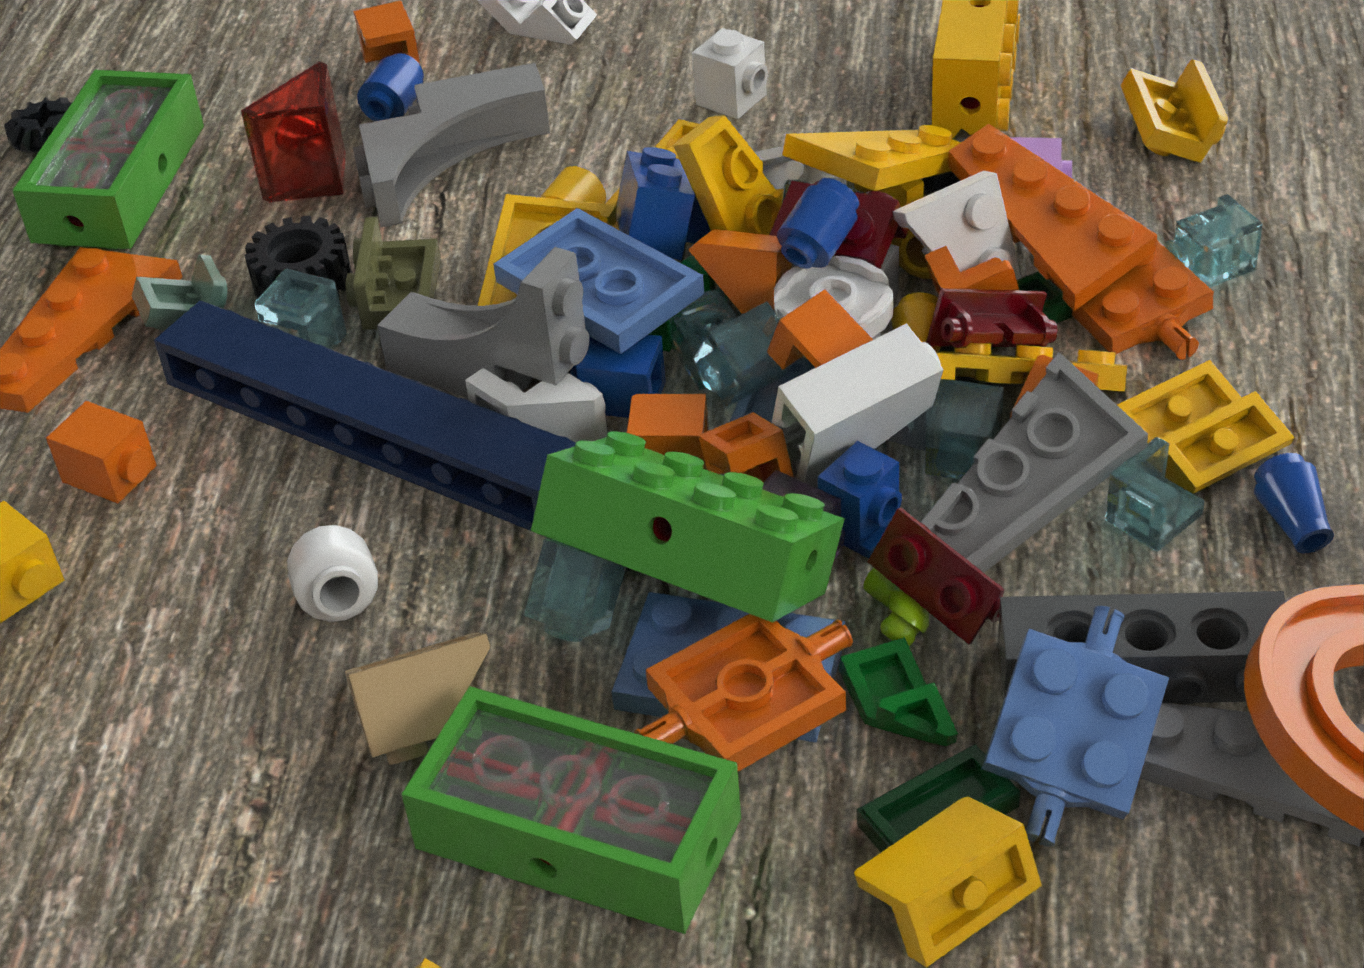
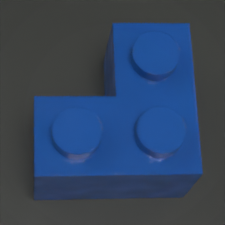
[617,147,711,260]

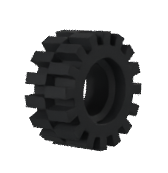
[244,216,352,313]

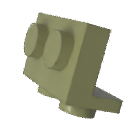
[346,217,441,330]

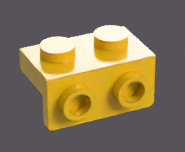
[1120,59,1228,163]

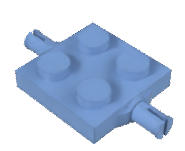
[982,606,1169,847]

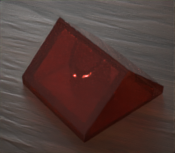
[241,61,346,202]

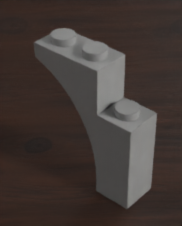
[353,63,550,227]
[377,247,589,398]

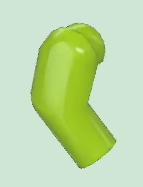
[863,568,929,647]

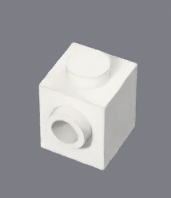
[692,28,768,119]

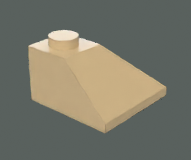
[345,632,490,765]

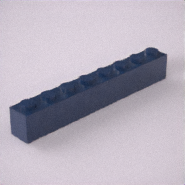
[154,300,576,538]

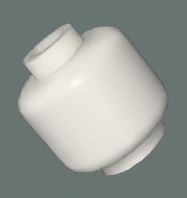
[287,525,378,622]

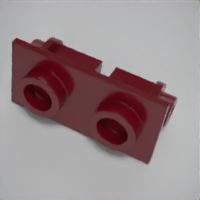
[926,288,1058,348]
[867,508,1005,645]

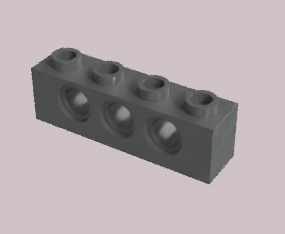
[998,591,1286,705]

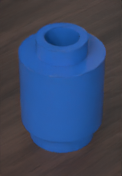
[357,53,424,122]
[777,178,859,269]

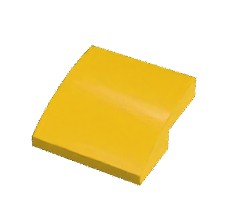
[1117,360,1295,494]

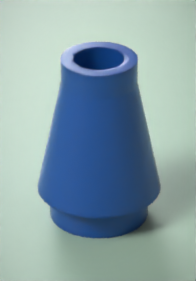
[1254,453,1334,554]

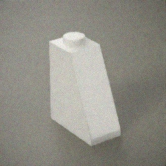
[772,323,944,497]

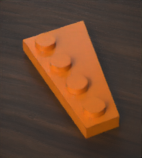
[949,124,1158,311]
[0,247,183,413]

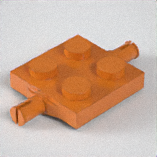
[1050,240,1214,360]
[634,614,853,772]

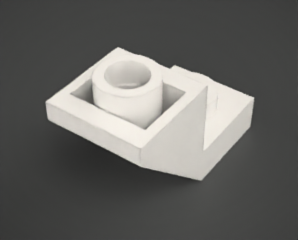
[477,0,597,45]
[465,368,607,442]

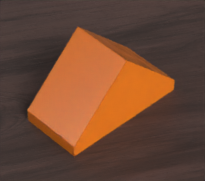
[688,229,792,340]

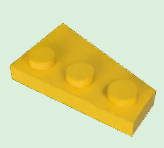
[673,115,787,235]
[782,125,961,191]

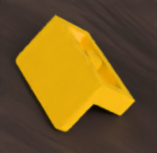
[854,797,1042,967]

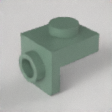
[132,254,227,331]

